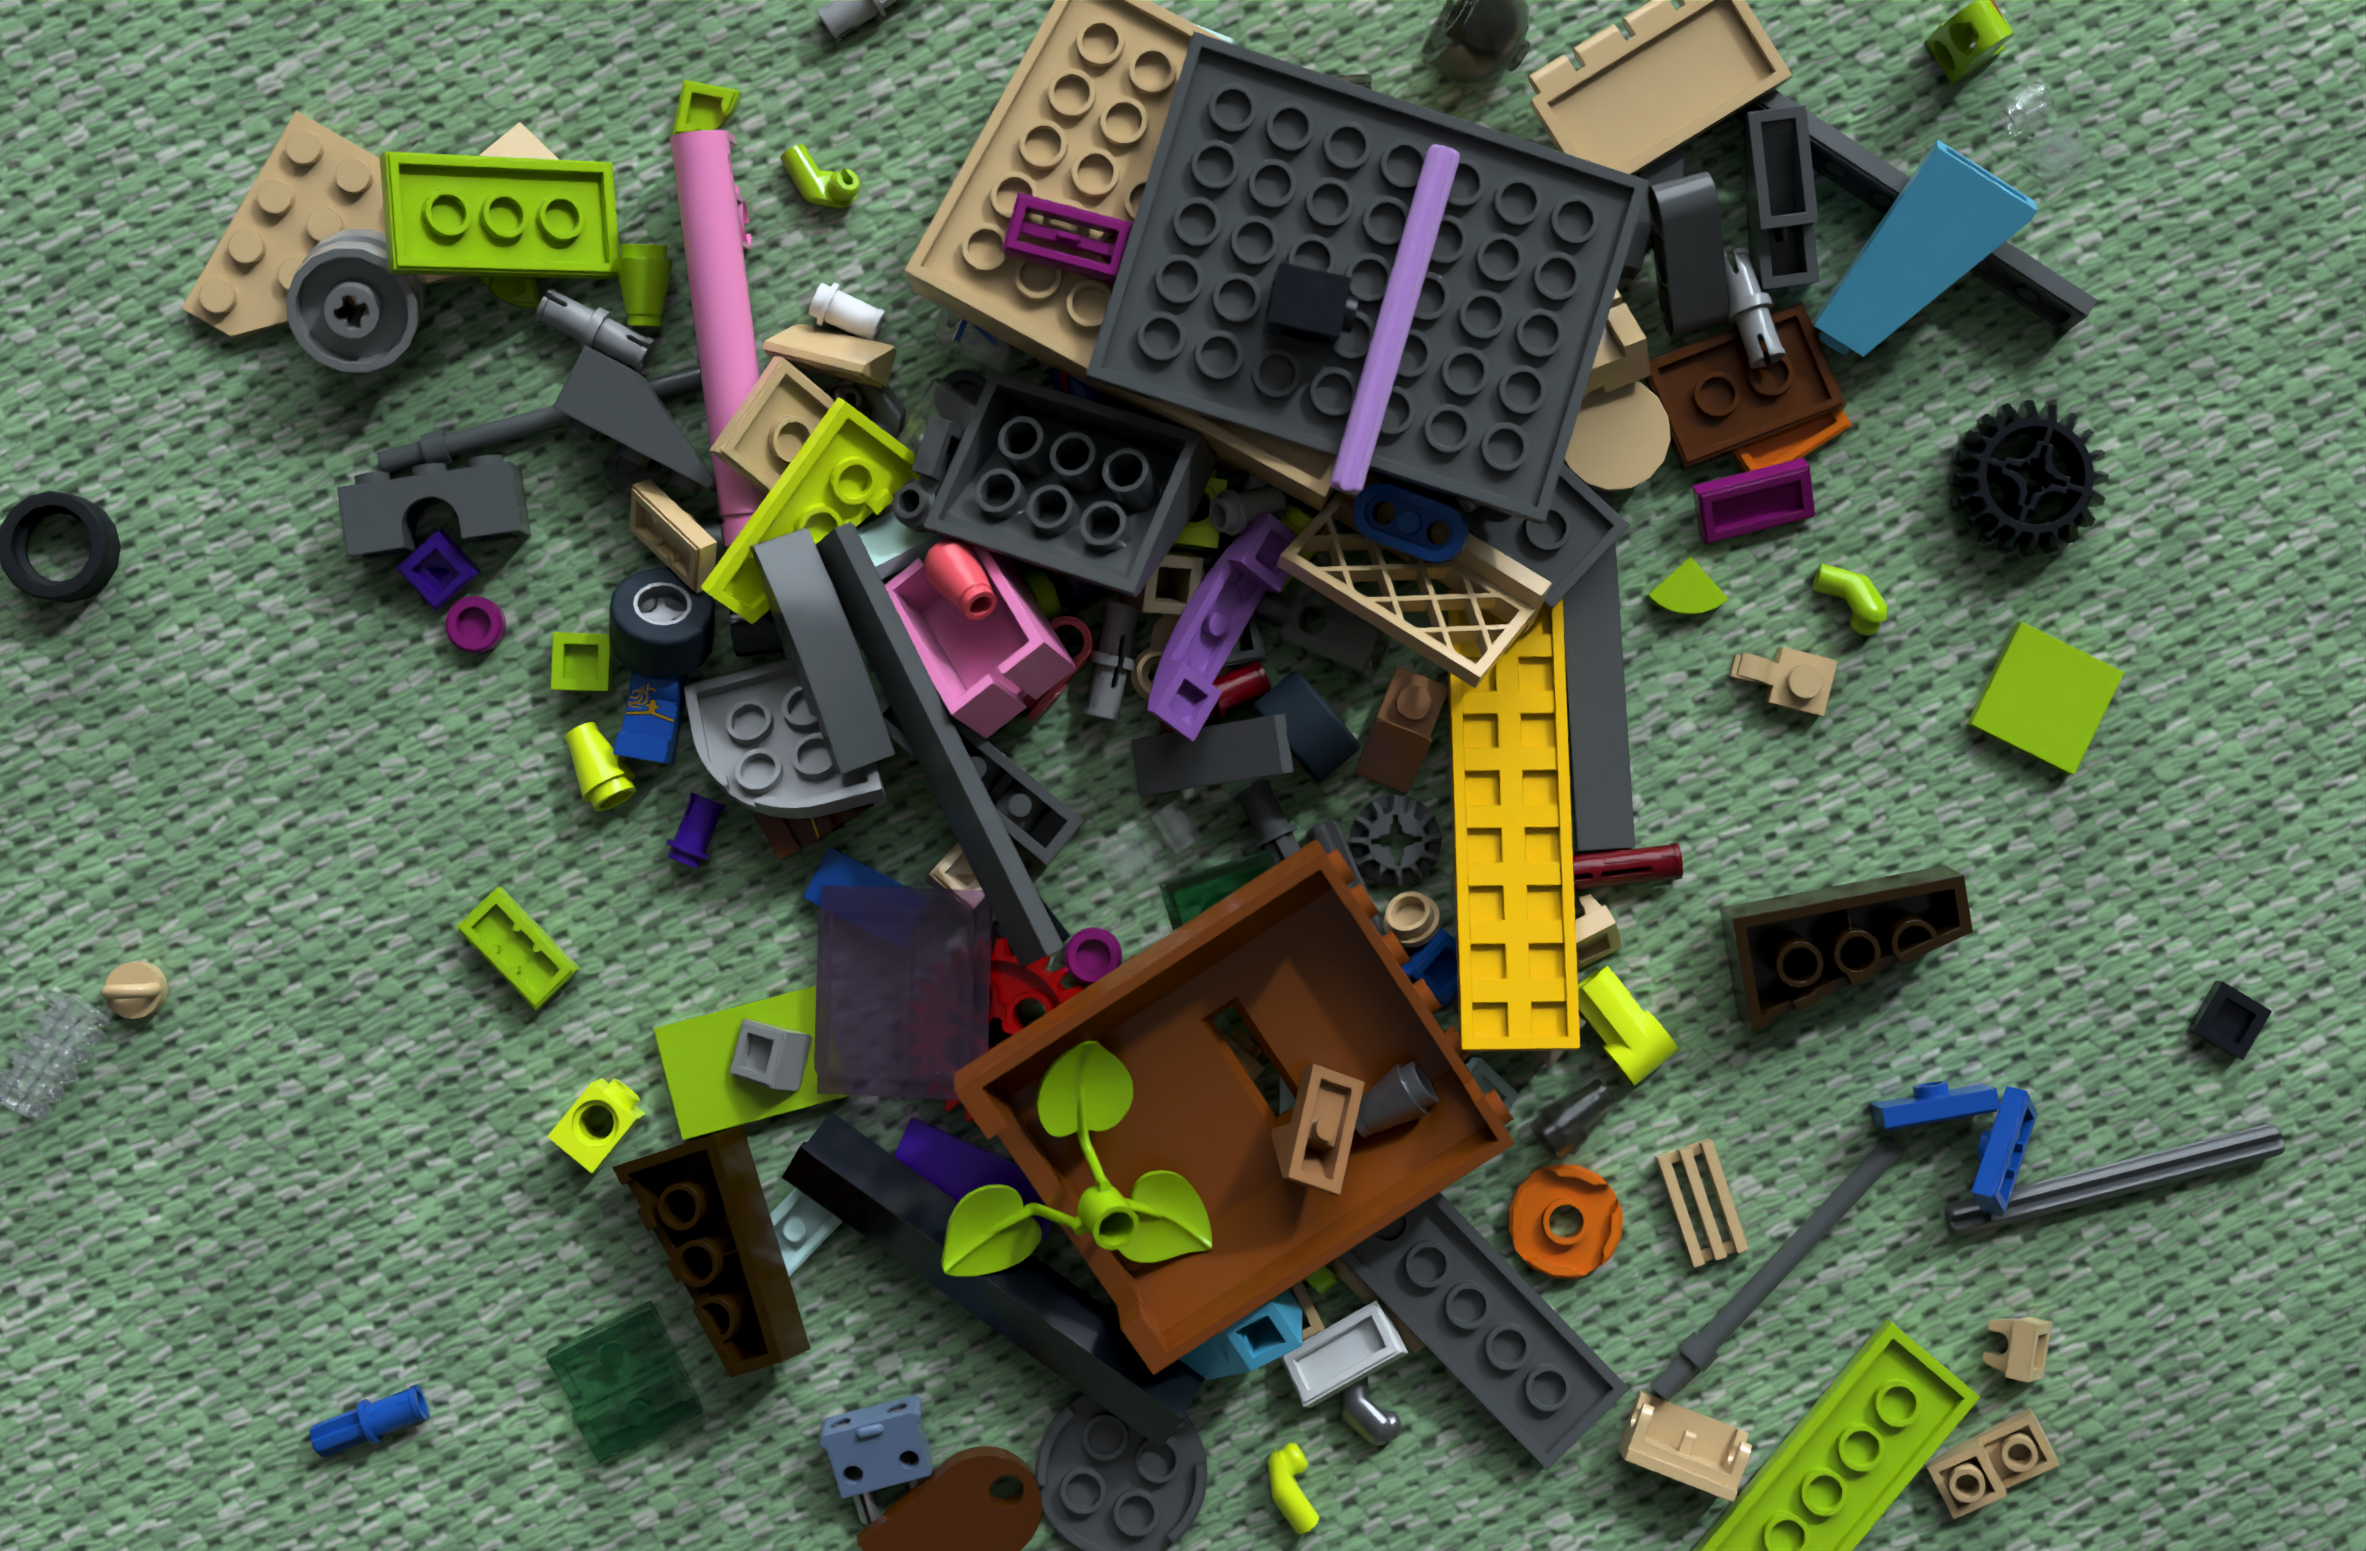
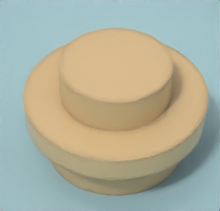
[1384,891,1442,948]

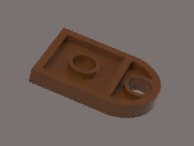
[857,1446,1042,1551]

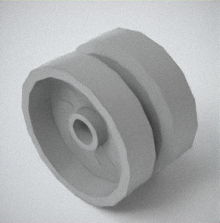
[286,229,427,373]

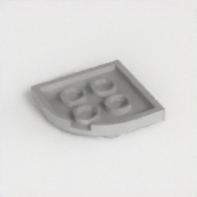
[683,658,886,819]

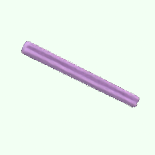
[1330,144,1460,495]

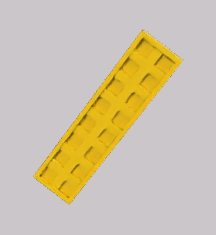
[1446,589,1580,1052]

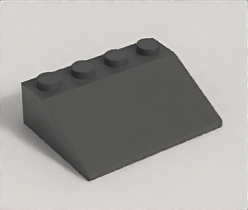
[923,371,1217,598]

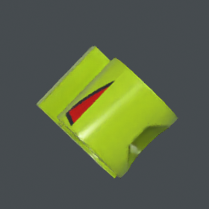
[1925,0,2015,84]

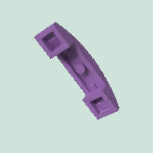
[1147,512,1298,742]

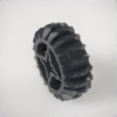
[1947,400,2109,557]

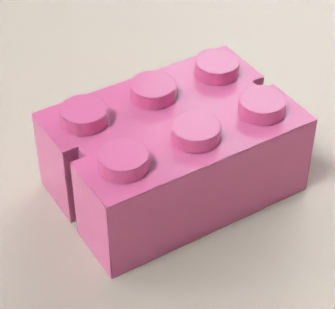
[884,537,1077,739]

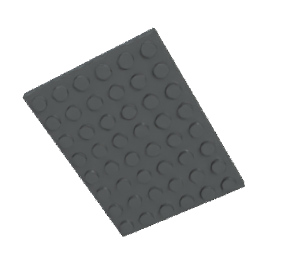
[1085,31,1649,525]

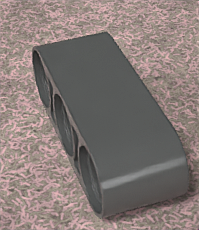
[1647,171,1729,337]

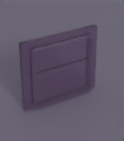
[814,885,993,1100]

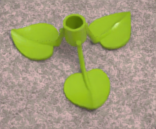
[941,1041,1212,1277]

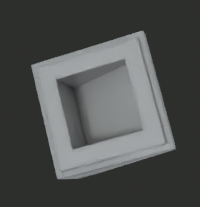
[729,1018,812,1091]

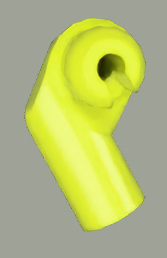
[1267,1443,1319,1534]

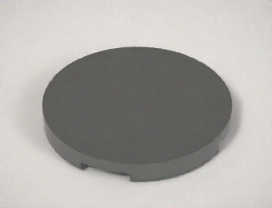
[1035,1394,1208,1551]

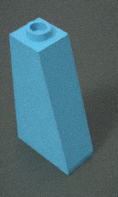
[1814,139,2038,357]

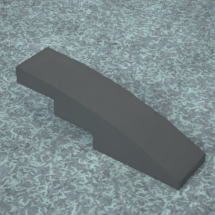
[750,528,895,774]

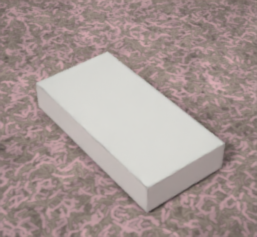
[1280,1300,1408,1408]

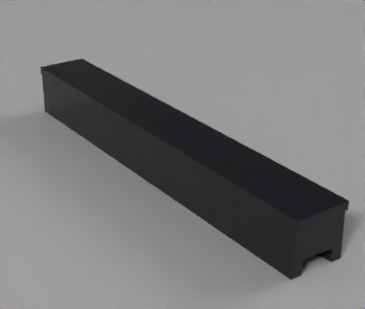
[781,1112,1205,1448]

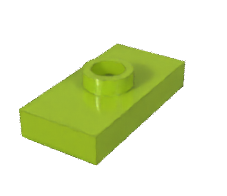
[455,887,581,1010]

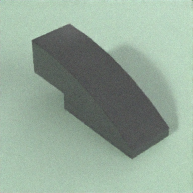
[1745,104,1820,291]

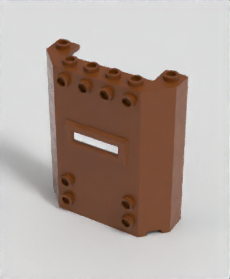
[954,839,1515,1375]

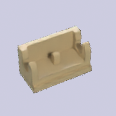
[1617,1390,1752,1502]

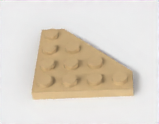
[181,111,470,340]

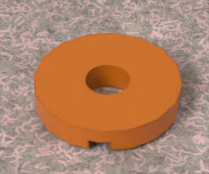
[1507,1163,1623,1279]

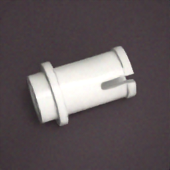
[808,282,886,341]

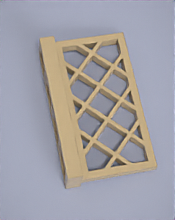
[1277,472,1552,689]

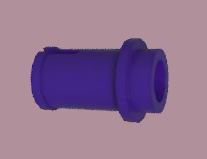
[666,792,725,869]

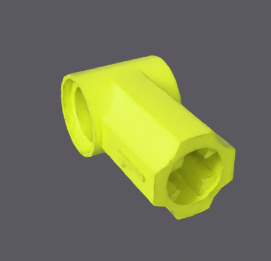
[1578,965,1679,1086]

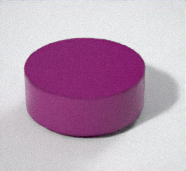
[445,596,506,654]
[1065,927,1122,985]

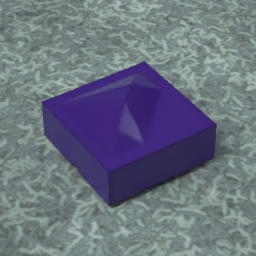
[396,528,481,611]

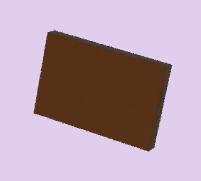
[1645,302,1846,471]

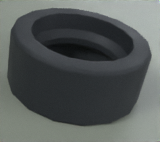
[0,491,121,603]

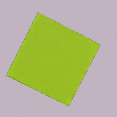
[1966,621,2125,776]

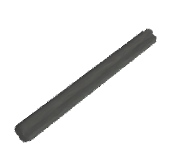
[1945,1124,2285,1236]

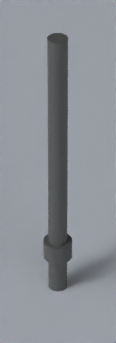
[377,366,703,473]
[1650,1136,1904,1402]

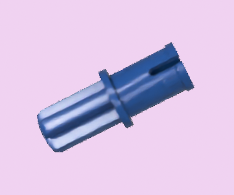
[309,1384,429,1457]

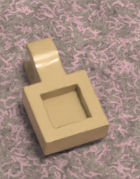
[1729,647,1838,717]

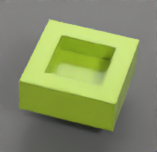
[551,632,614,693]

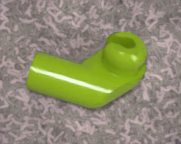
[780,144,861,209]
[1812,563,1888,636]

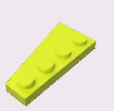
[700,397,920,624]

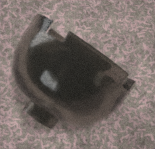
[1422,0,1530,84]

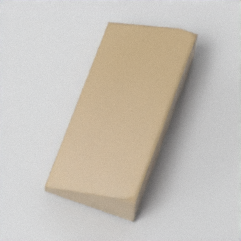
[762,324,897,389]

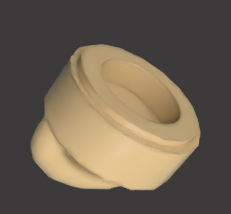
[101,961,168,1019]

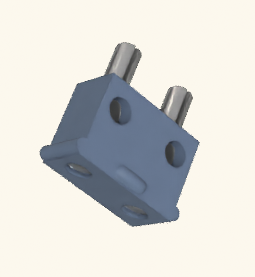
[819,1395,933,1524]

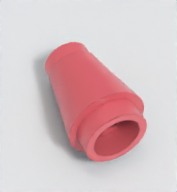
[924,539,997,620]

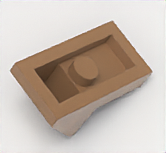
[1354,666,1448,794]
[1271,1064,1365,1196]

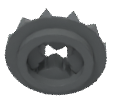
[1350,795,1442,886]

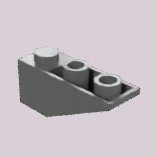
[553,345,716,495]

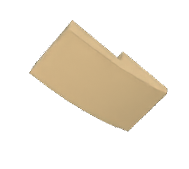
[1927,1408,2059,1519]

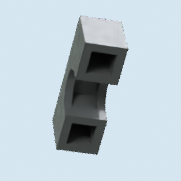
[337,455,531,561]

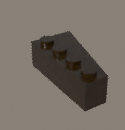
[1719,865,1973,1032]
[612,1126,811,1378]

